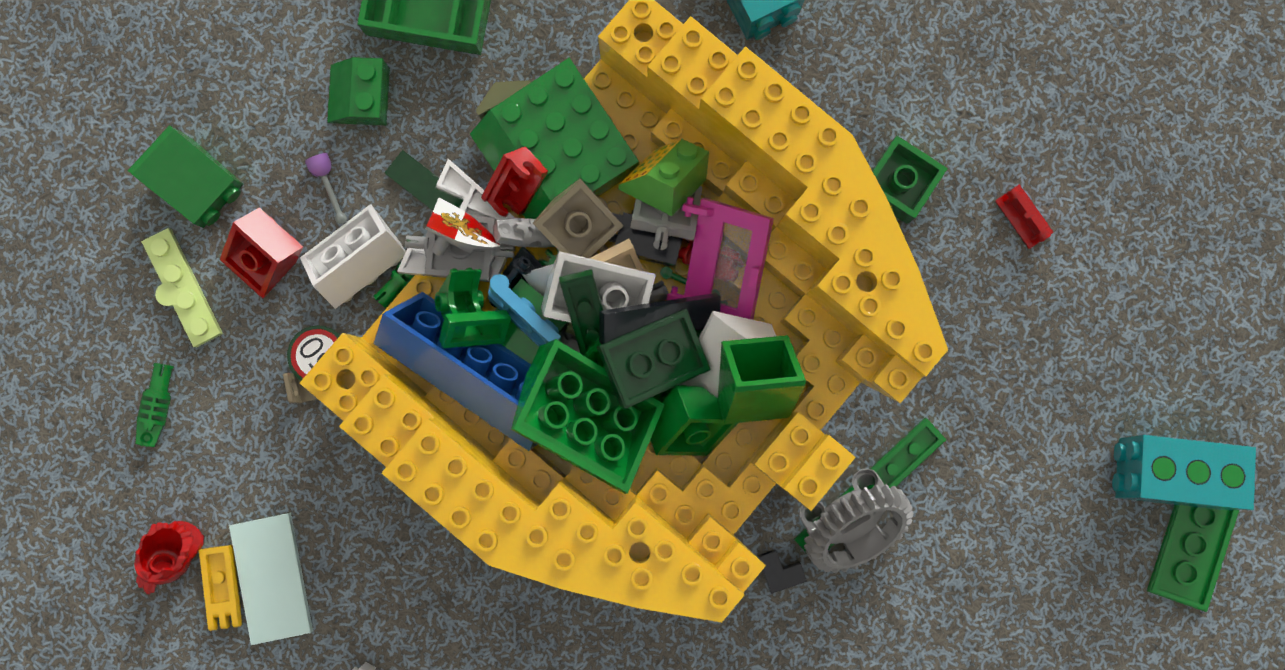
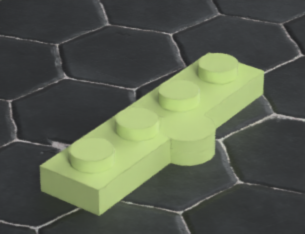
[141,228,223,347]

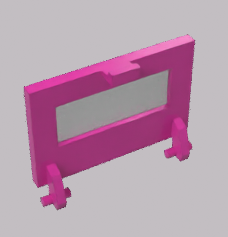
[666,197,774,320]

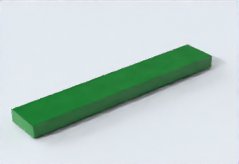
[794,418,947,552]

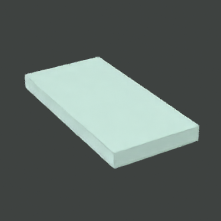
[229,513,313,645]

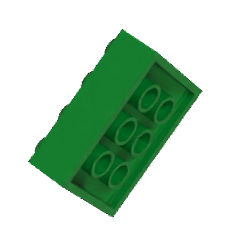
[511,339,665,494]

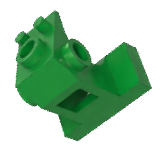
[434,268,511,348]

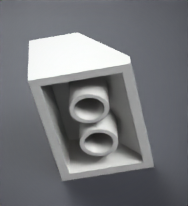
[300,204,406,309]
[541,251,656,322]
[679,311,776,398]

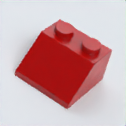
[220,207,303,299]

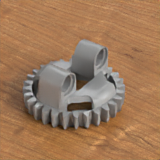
[799,469,914,573]

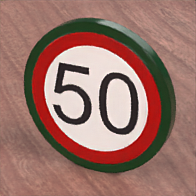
[287,325,340,381]

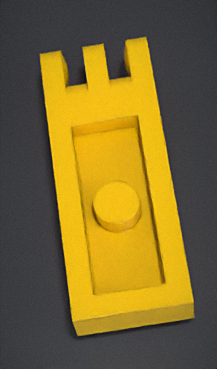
[199,544,242,631]

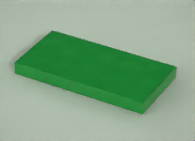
[1147,505,1239,612]

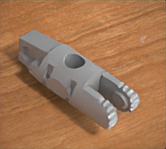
[493,218,555,248]

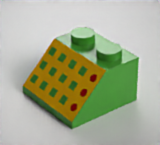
[618,139,709,216]

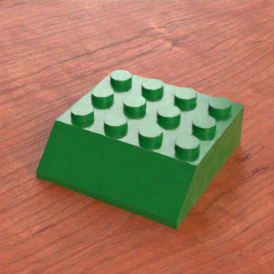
[357,0,491,55]
[470,57,639,219]

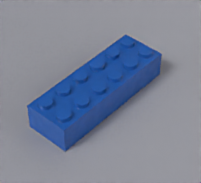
[374,292,537,451]

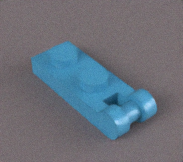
[488,274,561,346]

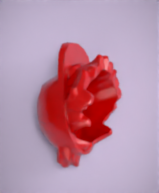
[134,521,204,595]

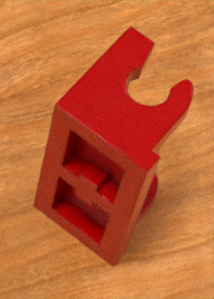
[481,146,548,217]

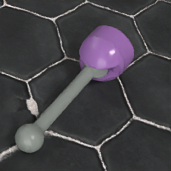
[305,153,347,224]

